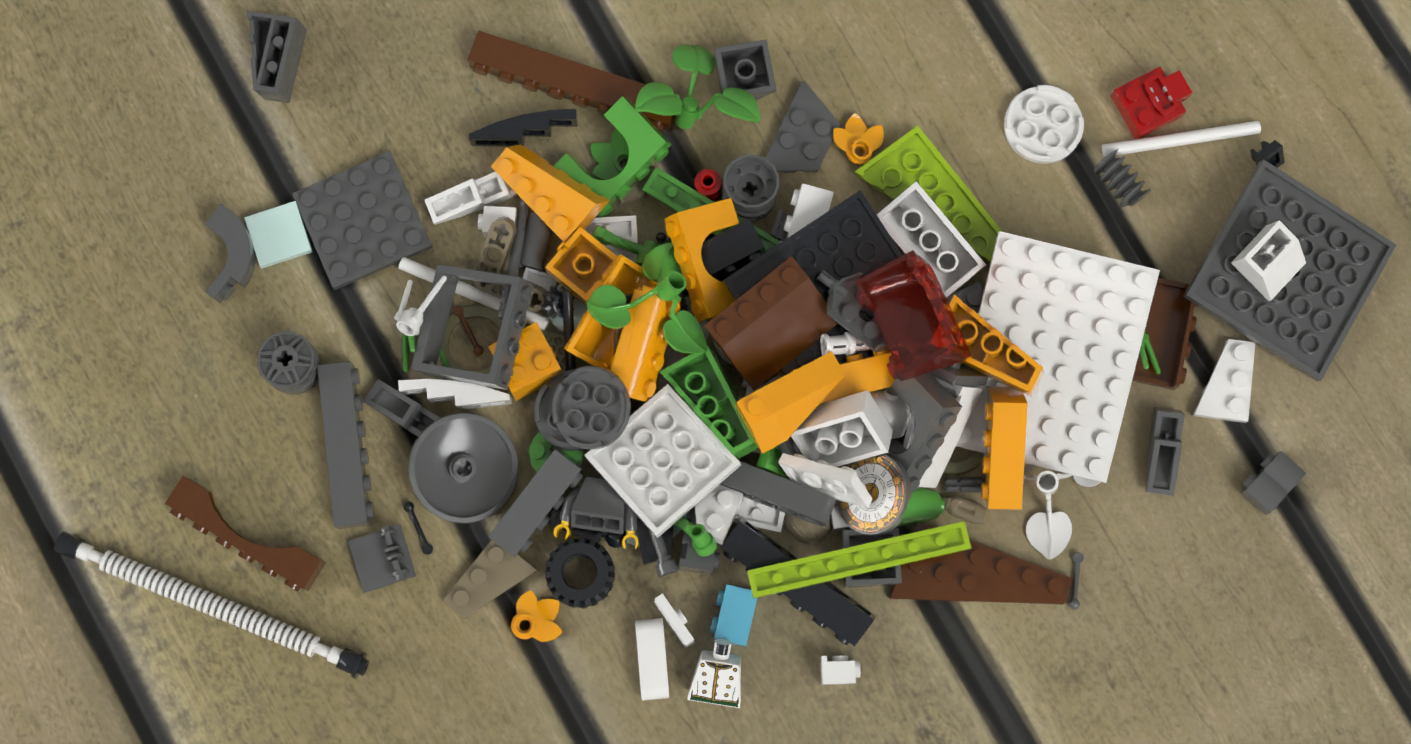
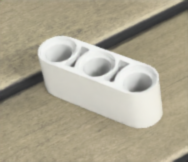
[635,618,669,701]

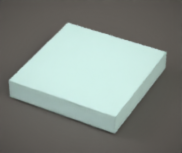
[244,201,313,269]

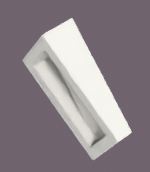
[523,267,556,292]

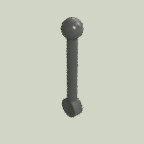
[1069,552,1084,610]

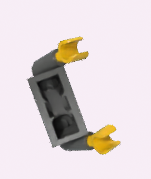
[554,473,639,550]

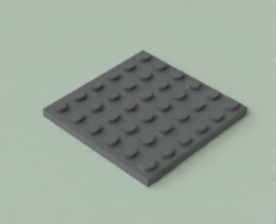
[1183,159,1396,381]

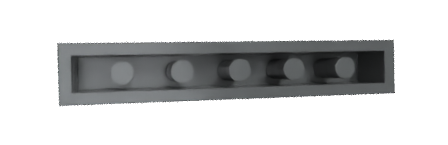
[317,361,375,529]

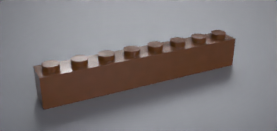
[468,30,675,132]

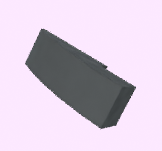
[363,379,440,437]
[1146,407,1185,496]

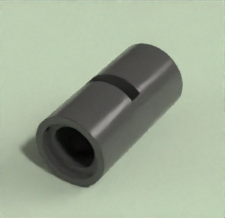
[519,213,552,272]

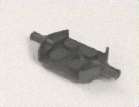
[817,270,920,355]

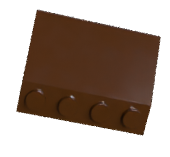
[702,256,838,391]

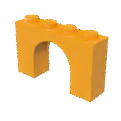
[664,198,739,322]

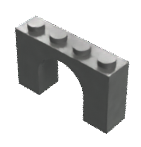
[886,364,962,492]

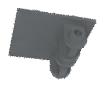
[348,524,416,593]

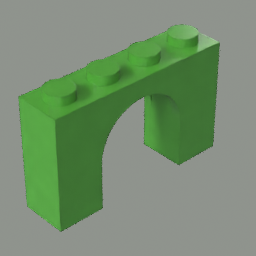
[553,96,672,218]

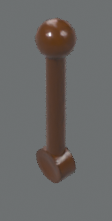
[453,305,484,356]

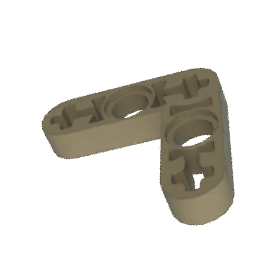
[473,217,548,312]

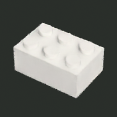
[791,390,893,467]

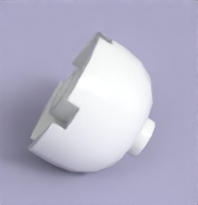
[870,387,911,439]

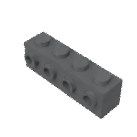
[488,447,583,557]

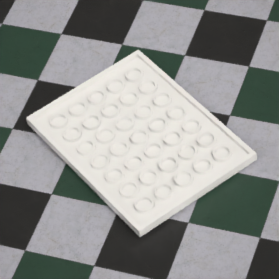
[956,231,1160,483]

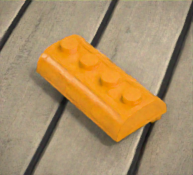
[564,254,657,370]
[610,286,681,402]

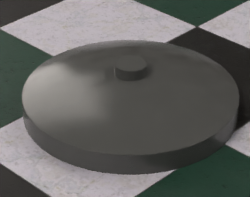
[408,413,518,523]

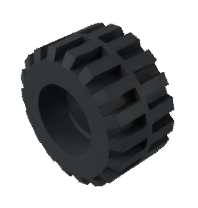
[545,537,615,609]

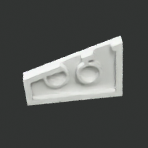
[1192,339,1255,423]

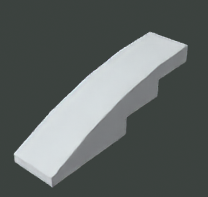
[425,172,518,225]
[398,379,512,410]

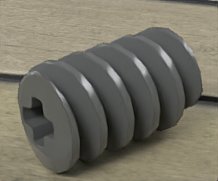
[1093,149,1152,208]

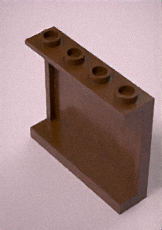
[1132,278,1198,390]

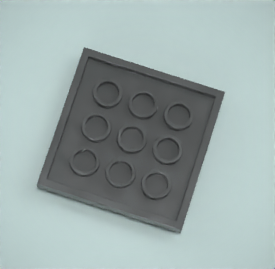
[292,151,433,290]

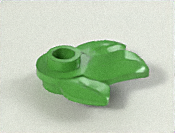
[590,129,629,180]

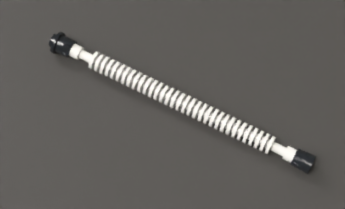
[54,531,370,679]

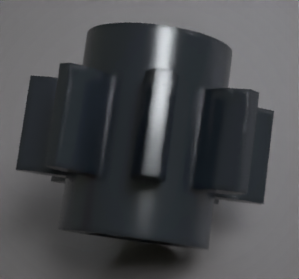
[541,286,575,319]

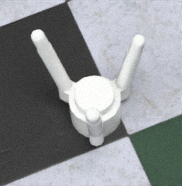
[394,275,447,336]

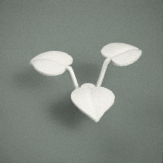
[984,454,1101,560]

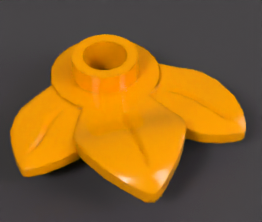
[833,113,884,165]
[511,590,562,642]

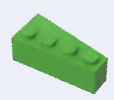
[659,345,758,459]

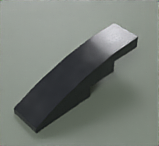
[469,109,578,147]

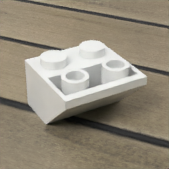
[1231,220,1306,301]

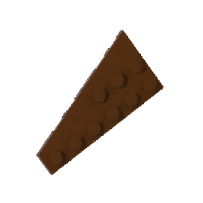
[890,522,1073,605]

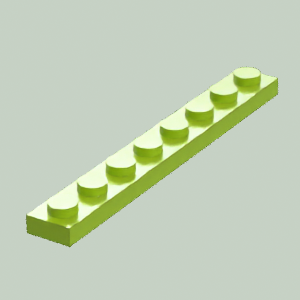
[747,521,971,599]

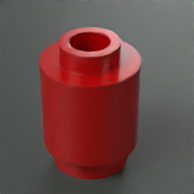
[695,169,721,201]

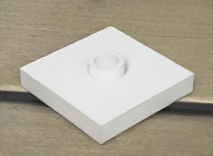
[654,593,694,648]

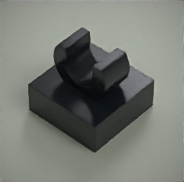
[1250,140,1285,168]

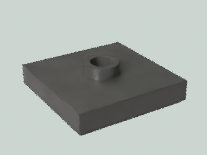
[912,355,989,386]

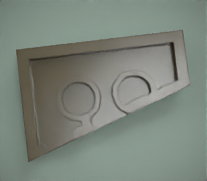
[443,540,537,619]

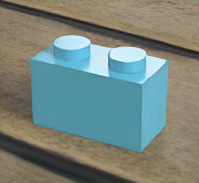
[710,584,757,647]

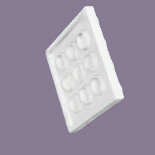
[584,384,741,538]

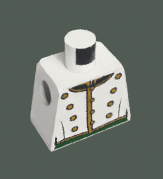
[687,639,742,708]

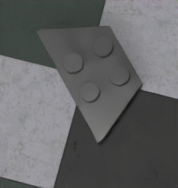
[765,81,840,173]

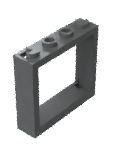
[411,264,534,390]

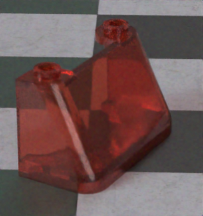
[855,250,971,381]

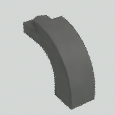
[205,204,256,303]

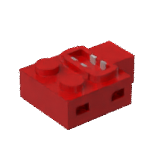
[1111,66,1193,139]

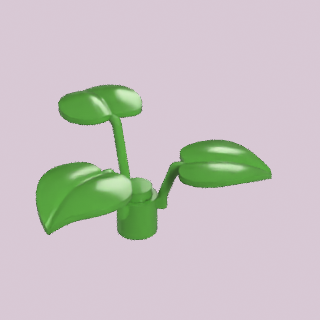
[635,44,761,129]
[587,242,707,354]

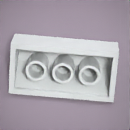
[877,182,986,300]

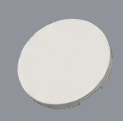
[1004,85,1084,164]

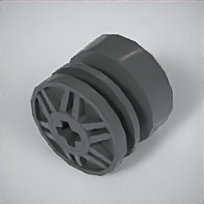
[721,155,779,222]
[257,331,322,395]

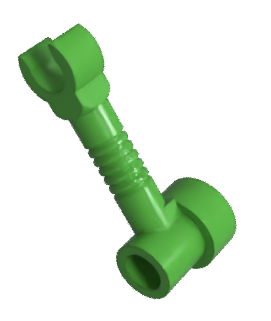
[592,226,659,267]
[674,516,717,557]

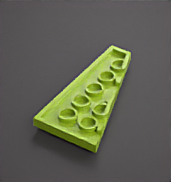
[854,125,1003,264]

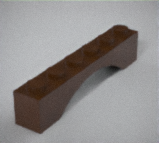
[165,476,326,592]

